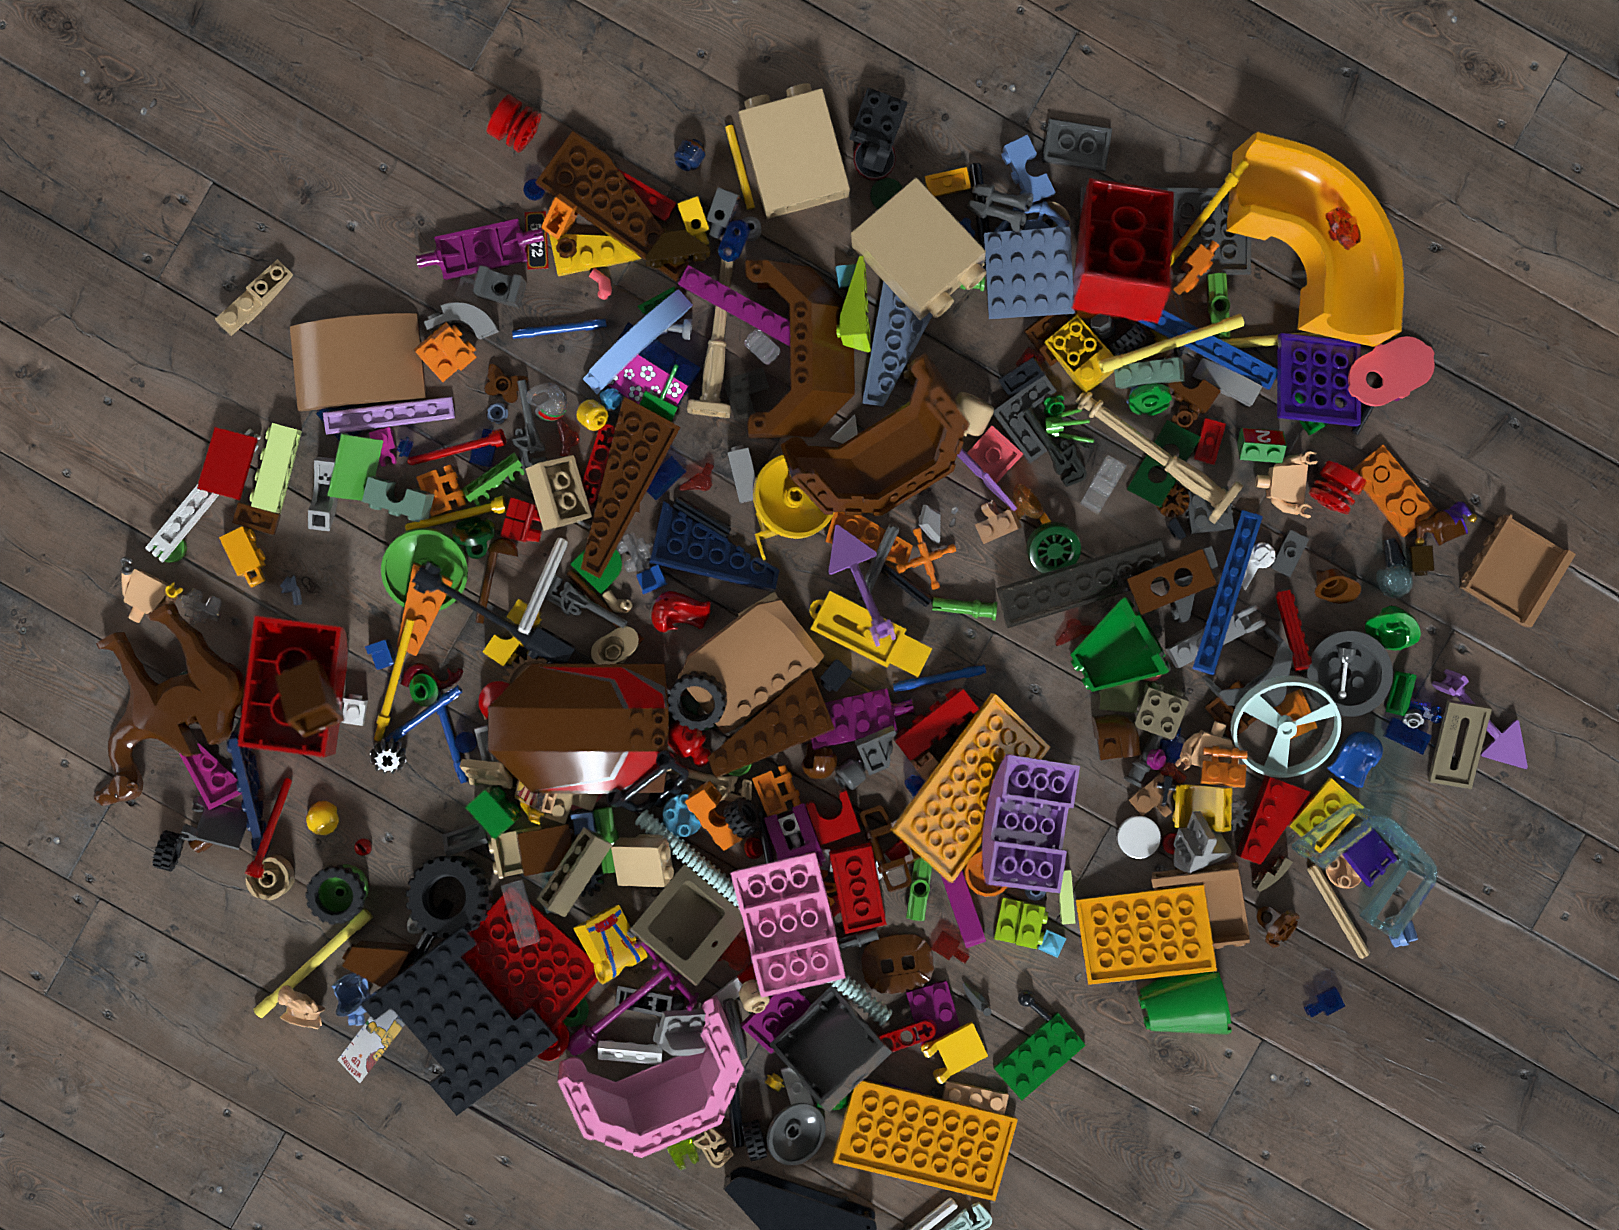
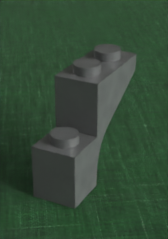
[1164,546,1218,623]

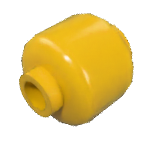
[576,399,608,431]

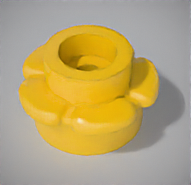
[764,1073,784,1092]

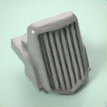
[1173,811,1231,873]
[653,1009,706,1056]

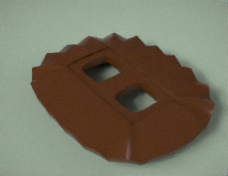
[861,934,934,994]

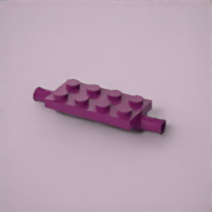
[416,219,545,280]
[811,688,914,750]

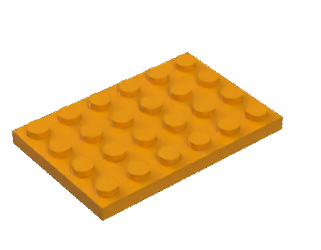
[1076,884,1217,985]

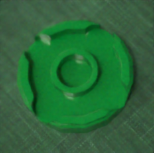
[1128,383,1172,416]

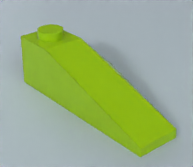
[836,256,871,352]

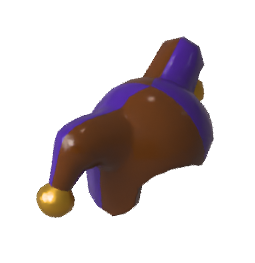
[1415,501,1477,546]

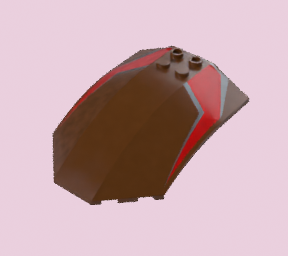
[488,663,668,794]

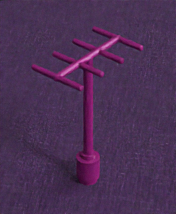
[567,938,699,1056]

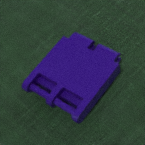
[1340,824,1397,887]

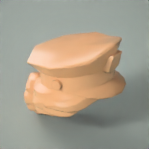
[278,985,326,1029]

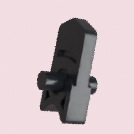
[1156,775,1176,807]

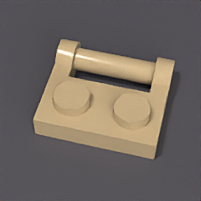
[459,759,513,789]

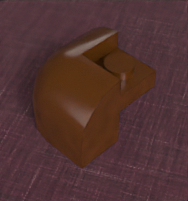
[1092,714,1141,760]

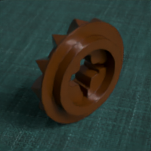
[1156,483,1190,517]

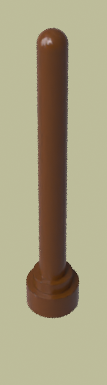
[567,570,644,646]

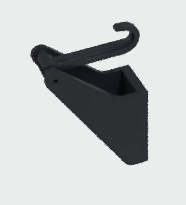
[724,1166,877,1230]

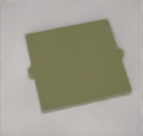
[1099,680,1140,713]

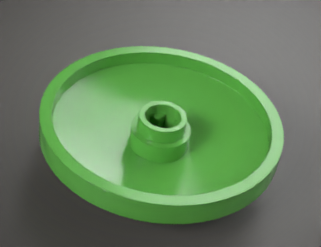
[381,528,468,611]

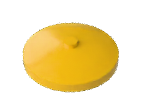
[753,455,835,539]

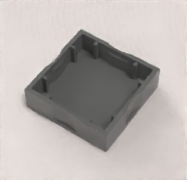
[769,986,892,1112]

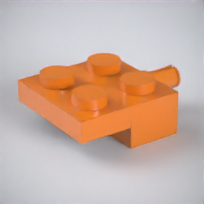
[1173,240,1219,295]

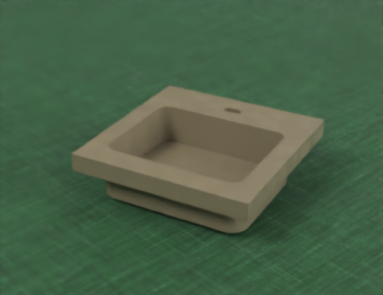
[630,864,744,986]

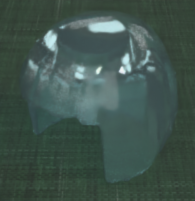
[1376,564,1413,598]

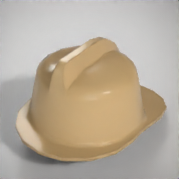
[591,626,639,664]

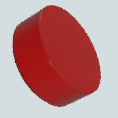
[1162,832,1177,854]

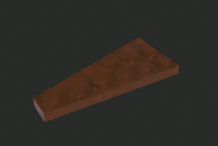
[707,670,835,778]

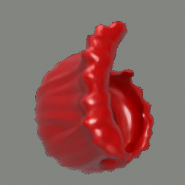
[651,591,711,632]

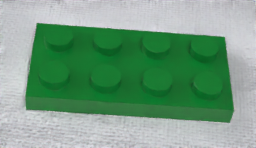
[993,1012,1086,1101]

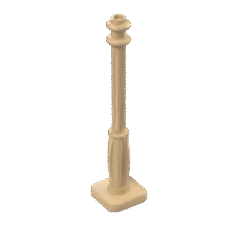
[687,230,740,418]
[1076,392,1243,524]

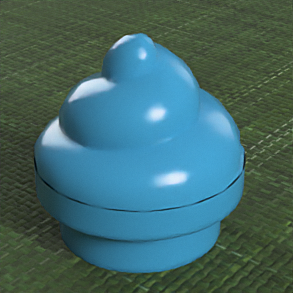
[600,388,622,409]

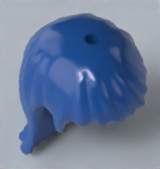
[1327,731,1383,788]

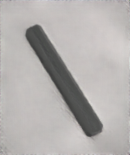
[857,524,899,602]

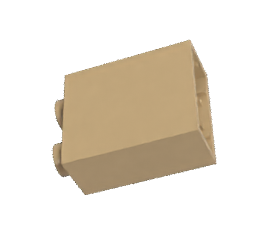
[739,83,849,219]
[851,178,986,320]

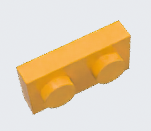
[925,167,971,197]

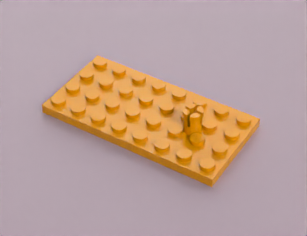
[891,693,1051,883]
[832,1080,1018,1201]

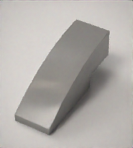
[1192,358,1263,406]

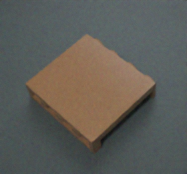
[1460,514,1576,627]
[1151,862,1250,949]

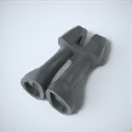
[966,184,1033,233]

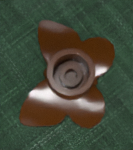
[484,364,528,403]

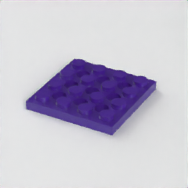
[1277,333,1361,426]

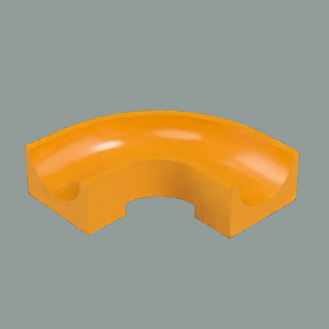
[1226,132,1404,347]

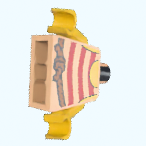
[512,775,557,825]

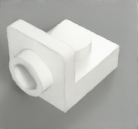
[341,694,368,726]

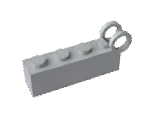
[1165,604,1266,668]

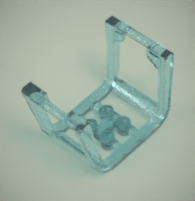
[1292,803,1438,939]

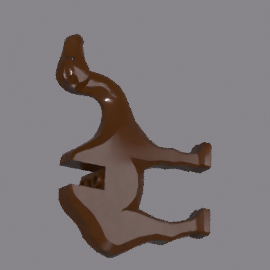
[94,603,244,806]

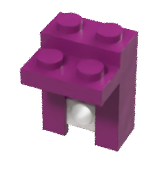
[764,803,826,868]

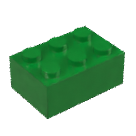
[466,785,522,839]

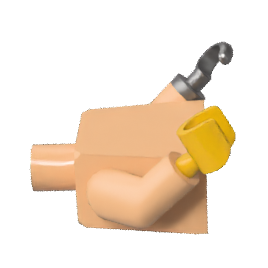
[121,557,183,623]

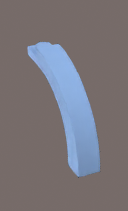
[583,289,693,394]

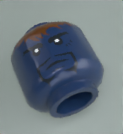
[674,139,706,172]

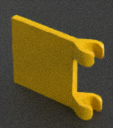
[920,1021,988,1084]

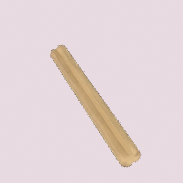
[1307,864,1370,959]

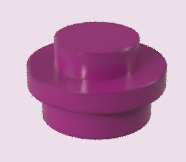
[1147,749,1166,770]

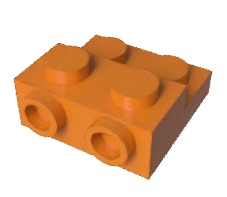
[414,322,477,382]

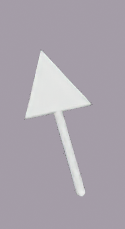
[830,414,858,444]

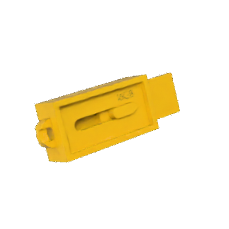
[809,591,932,677]

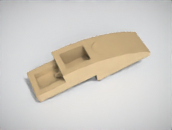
[215,259,293,336]

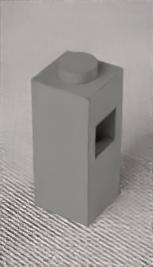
[728,445,756,503]

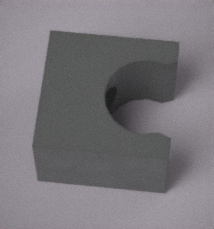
[473,266,527,308]

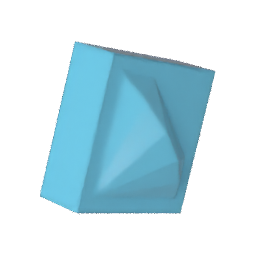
[1038,929,1066,958]

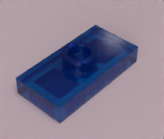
[647,456,687,501]
[1383,717,1432,755]

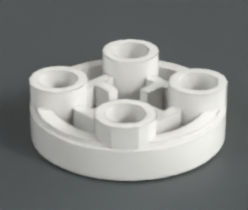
[1116,815,1161,859]

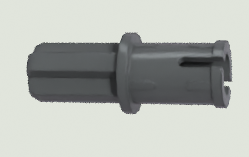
[837,927,879,950]

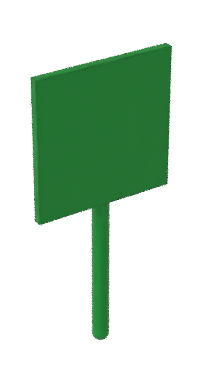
[639,364,678,422]

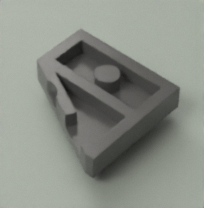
[855,725,896,775]

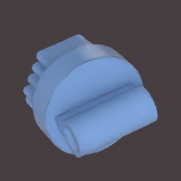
[1387,921,1418,948]

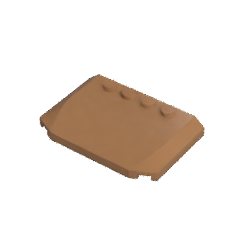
[678,598,824,734]

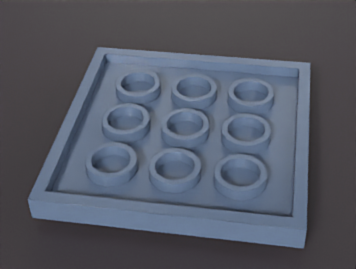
[984,227,1075,319]

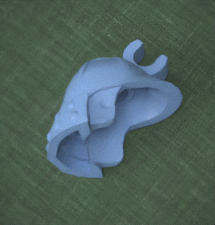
[331,972,371,1026]

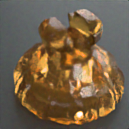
[1006,484,1044,520]

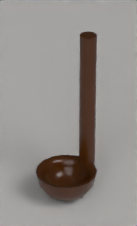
[475,538,518,624]

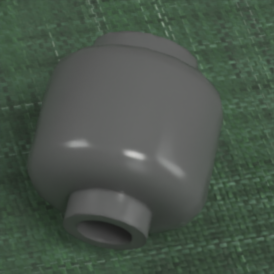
[834,758,866,790]

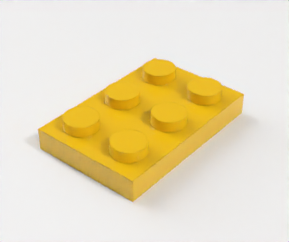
[1288,777,1363,854]

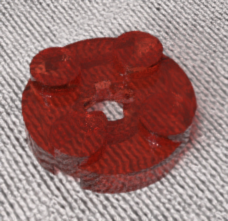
[1325,206,1361,250]

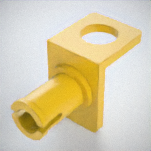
[755,513,779,561]

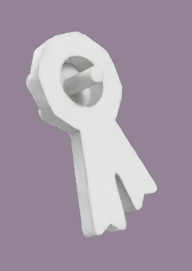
[1241,542,1275,590]

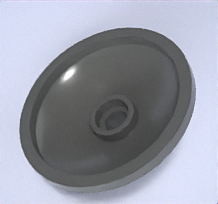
[767,1103,826,1166]

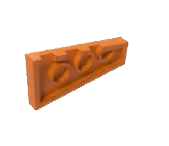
[825,512,913,564]
[397,562,454,656]

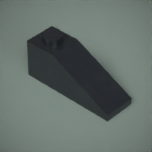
[615,986,685,1017]

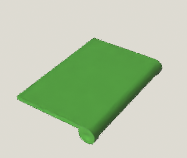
[327,433,383,501]

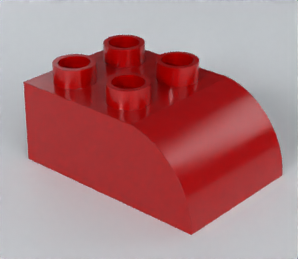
[1072,178,1174,323]
[238,616,348,757]

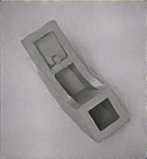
[424,302,499,340]
[308,456,338,531]

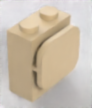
[611,834,674,887]

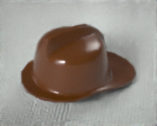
[1314,568,1361,604]

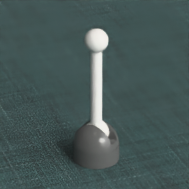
[1338,647,1356,699]

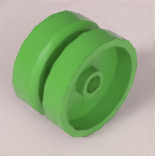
[319,864,369,912]

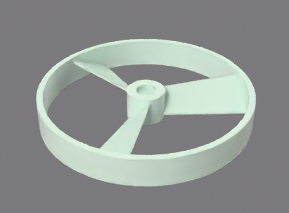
[1231,676,1341,778]

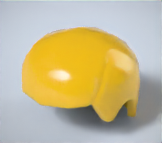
[306,801,339,835]

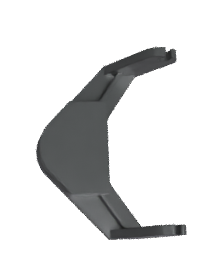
[1202,626,1293,708]

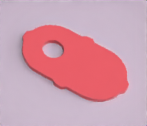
[1348,336,1435,406]

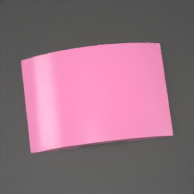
[731,852,846,998]

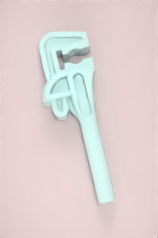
[940,1202,992,1230]

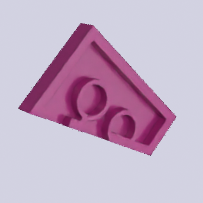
[179,743,242,810]

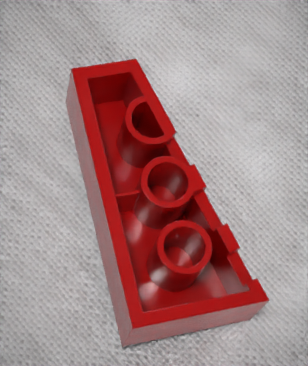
[894,687,979,761]
[1235,775,1310,865]

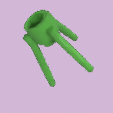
[1045,408,1094,443]

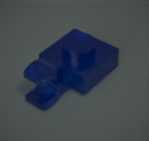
[469,428,496,468]
[1402,697,1443,723]
[1160,728,1183,764]
[1304,986,1345,1018]

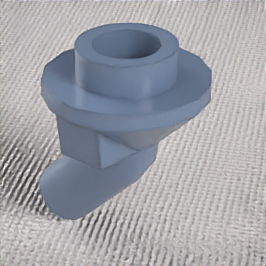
[280,575,302,605]

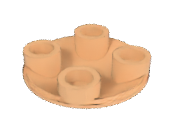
[1325,847,1362,889]

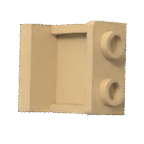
[488,825,544,879]

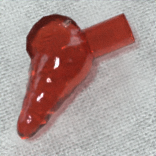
[556,418,580,457]
[679,463,714,491]
[1055,618,1094,646]

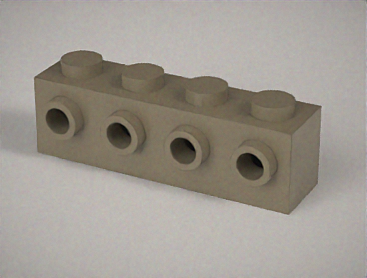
[537,827,612,917]

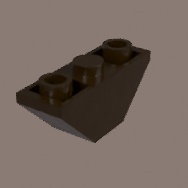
[645,230,710,268]

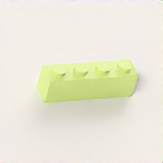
[250,423,302,513]

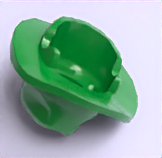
[1365,605,1421,651]

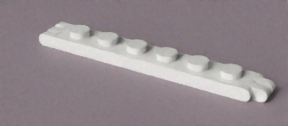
[145,429,261,562]

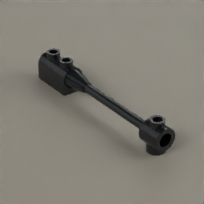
[412,560,575,664]

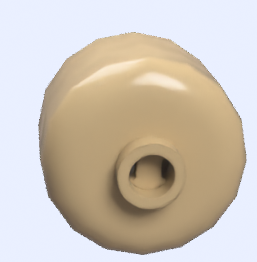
[955,392,994,436]

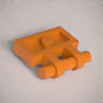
[416,464,466,517]
[1201,745,1247,788]
[752,765,801,817]

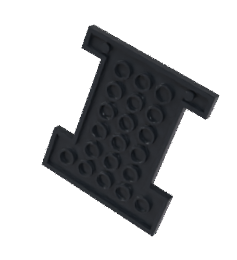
[361,925,559,1116]

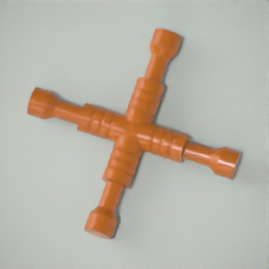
[896,527,956,590]

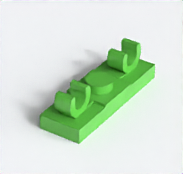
[462,452,525,506]

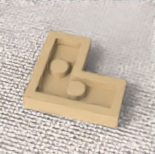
[545,793,599,824]

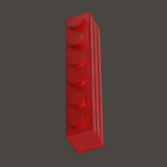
[1275,590,1312,671]

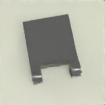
[181,796,248,850]

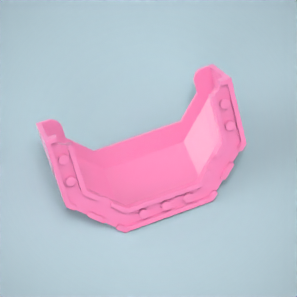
[557,995,744,1158]

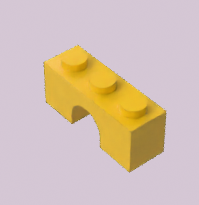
[483,599,542,667]

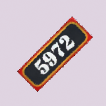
[525,211,549,270]

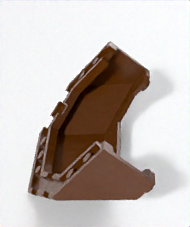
[746,260,855,438]
[780,353,970,516]

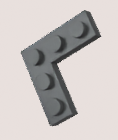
[993,375,1056,464]

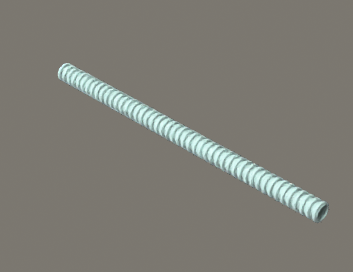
[635,810,892,1026]

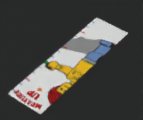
[338,1008,405,1083]

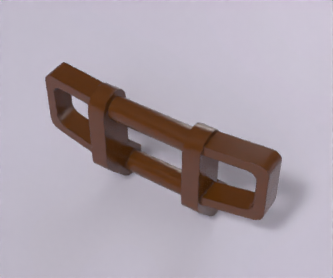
[860,805,922,893]

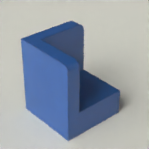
[636,565,668,594]
[365,639,396,670]

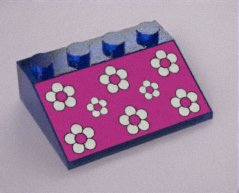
[607,322,702,411]

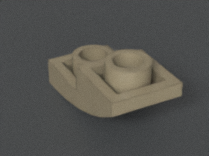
[1252,855,1293,892]

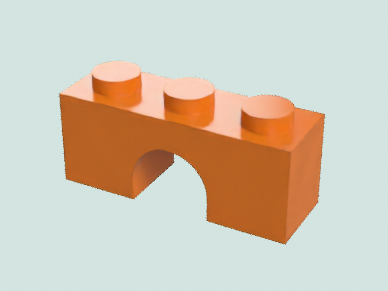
[685,780,743,851]

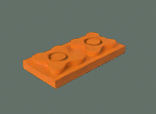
[1351,445,1437,537]

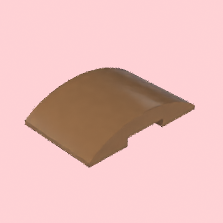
[290,313,426,412]

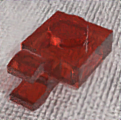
[931,930,970,964]

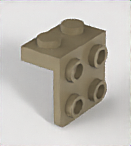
[1134,681,1189,739]

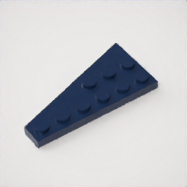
[649,501,779,592]
[227,716,270,857]

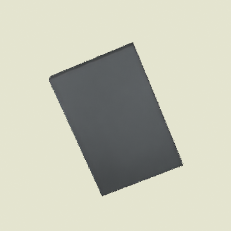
[1042,118,1112,172]

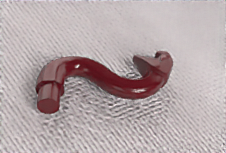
[400,663,464,689]

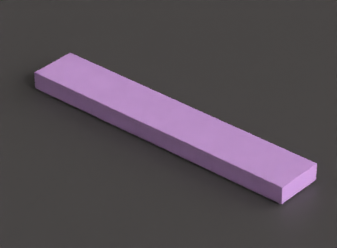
[323,397,455,435]

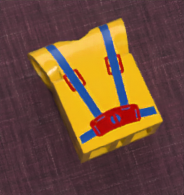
[573,905,647,984]

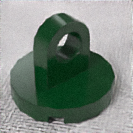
[452,517,495,559]

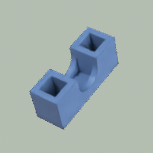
[1001,134,1055,204]

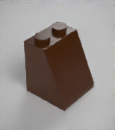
[275,659,345,737]
[342,940,416,987]

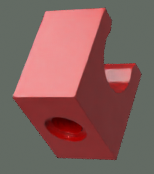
[806,789,861,845]

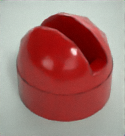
[354,838,372,856]

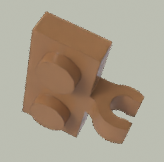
[975,500,1022,544]
[1128,773,1173,818]

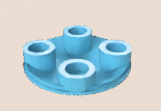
[663,794,701,837]

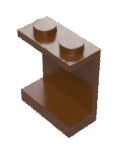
[516,823,575,876]

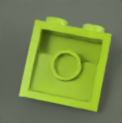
[994,897,1048,949]

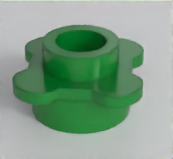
[1043,394,1065,416]

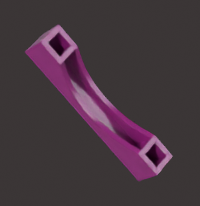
[678,265,790,347]

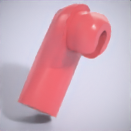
[589,268,612,300]

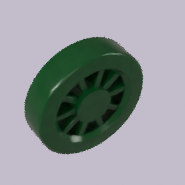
[1026,522,1081,576]

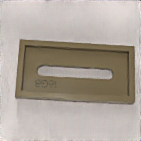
[1428,700,1492,789]

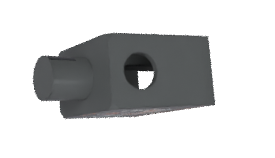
[707,188,742,239]

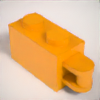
[219,526,266,588]

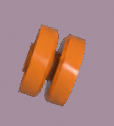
[963,847,1007,897]

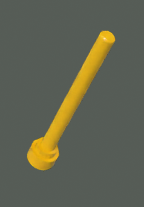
[405,496,507,531]

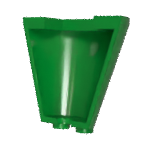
[1071,597,1170,692]
[1138,971,1232,1035]

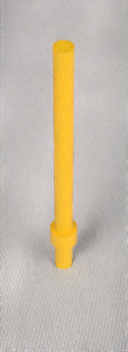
[1171,160,1249,266]
[374,618,415,741]

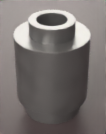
[740,217,761,241]

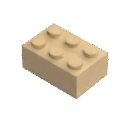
[526,455,592,531]

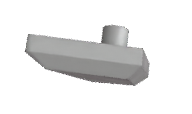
[918,505,941,544]

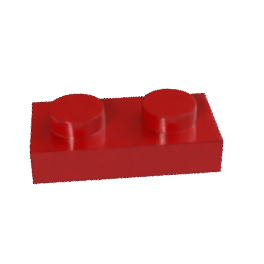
[1193,418,1226,465]

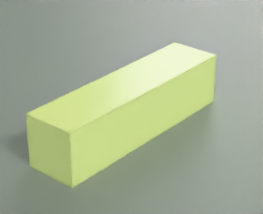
[1058,869,1075,924]

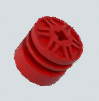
[486,94,542,153]
[1308,461,1367,515]

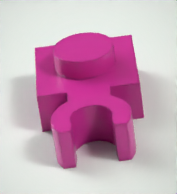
[369,427,397,467]

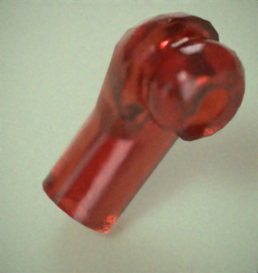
[1159,762,1187,784]

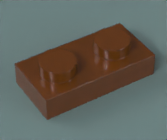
[232,502,281,535]

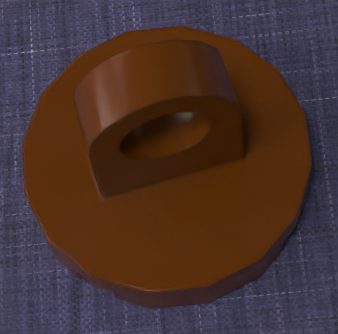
[1257,906,1300,948]

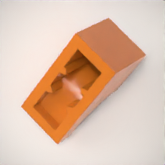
[541,193,578,240]

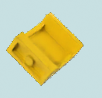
[1173,784,1232,832]

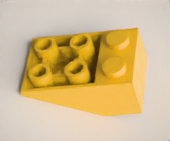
[1044,315,1114,394]

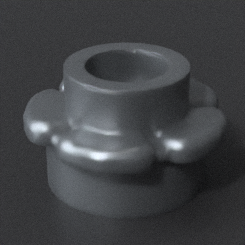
[1403,708,1424,728]

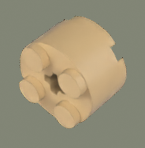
[246,855,295,900]

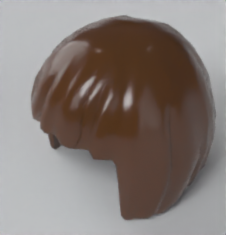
[802,744,837,779]

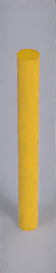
[725,125,755,210]

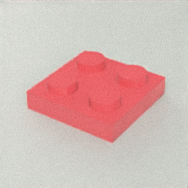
[967,426,1023,484]

